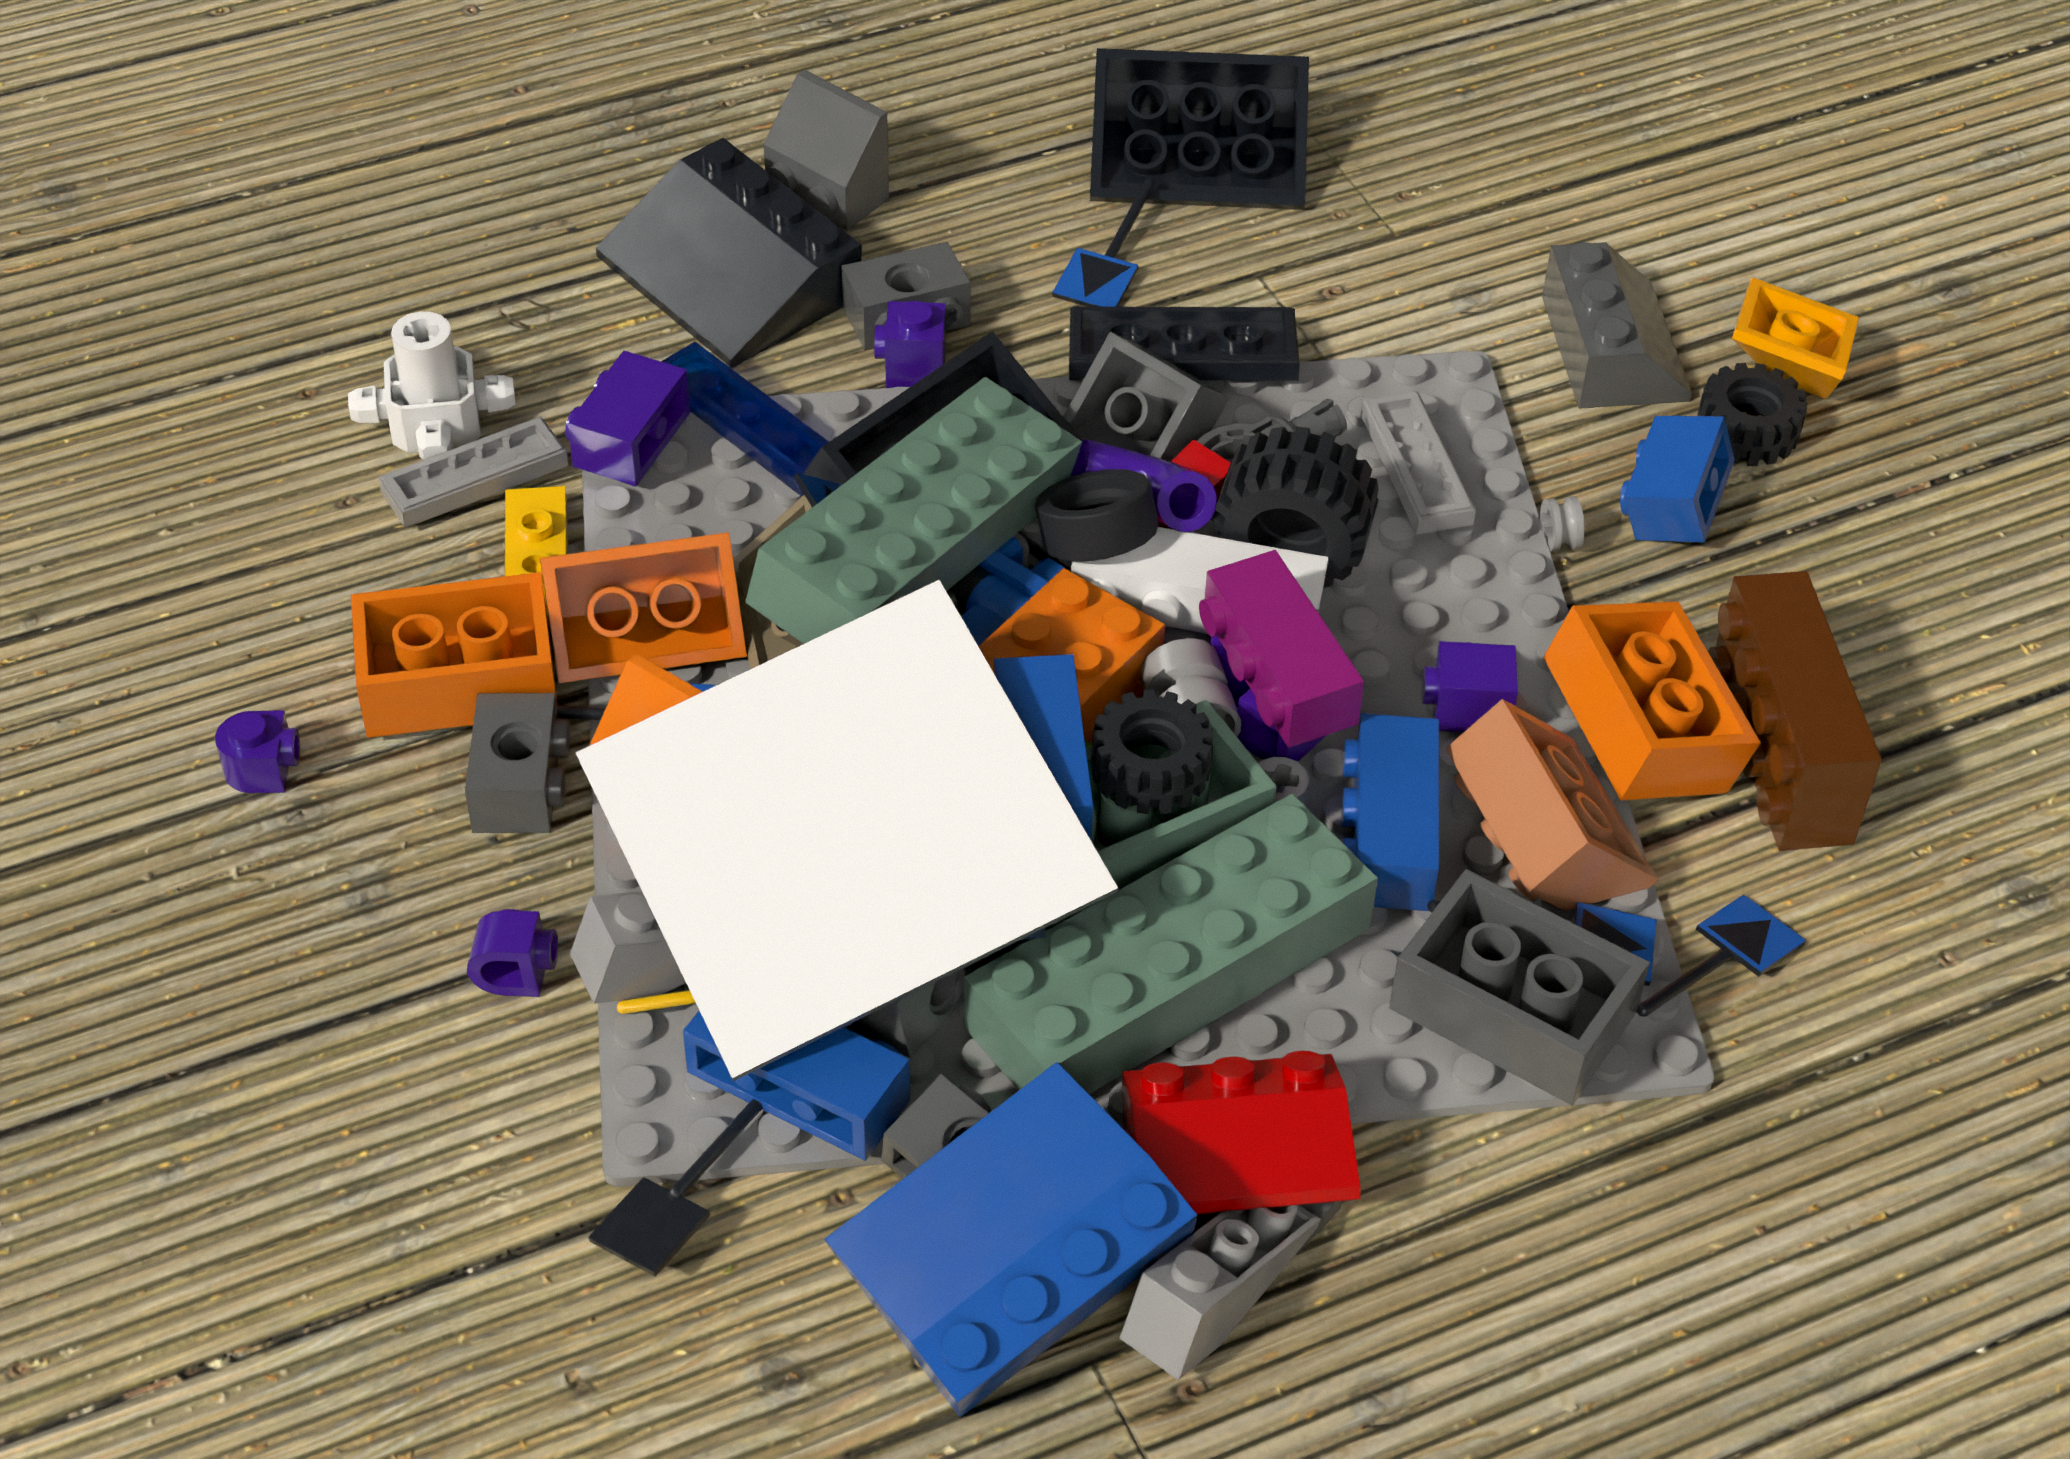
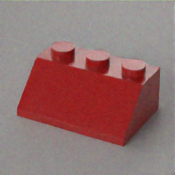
[1122,1050,1360,1214]

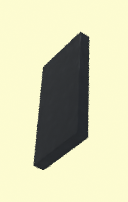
[1069,306,1300,381]

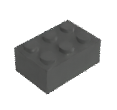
[1389,869,1650,1106]

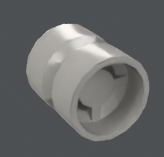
[1140,638,1241,737]

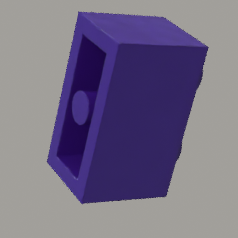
[565,350,690,487]

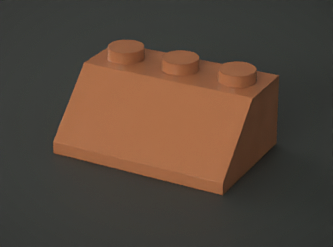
[1445,699,1659,911]

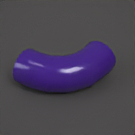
[1070,439,1217,532]

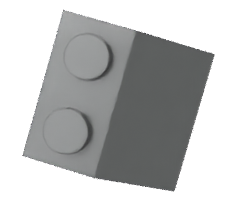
[763,69,889,231]
[1063,332,1229,462]

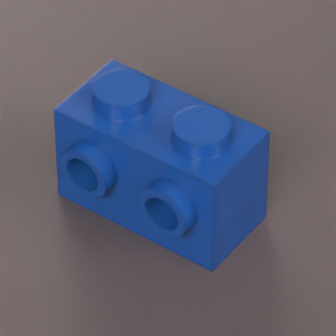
[1620,416,1735,543]

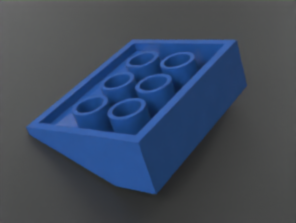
[824,1062,1197,1417]

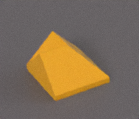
[1732,277,1859,399]

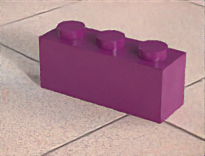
[1199,549,1364,748]

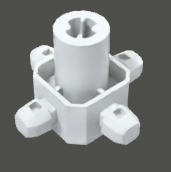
[348,311,516,460]

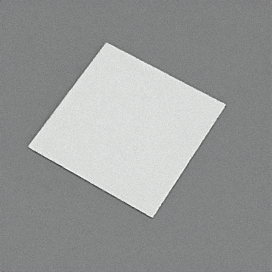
[576,580,1119,1081]

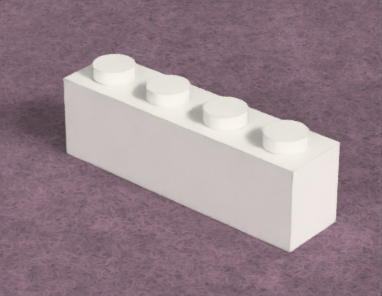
[1071,527,1328,634]

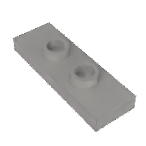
[1360,391,1476,535]
[378,416,568,528]

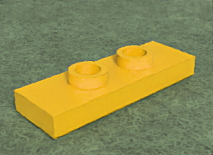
[505,486,568,630]

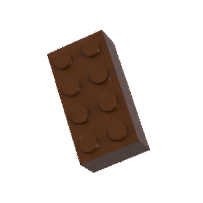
[1708,571,1882,851]

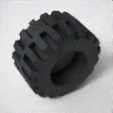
[1213,426,1379,588]

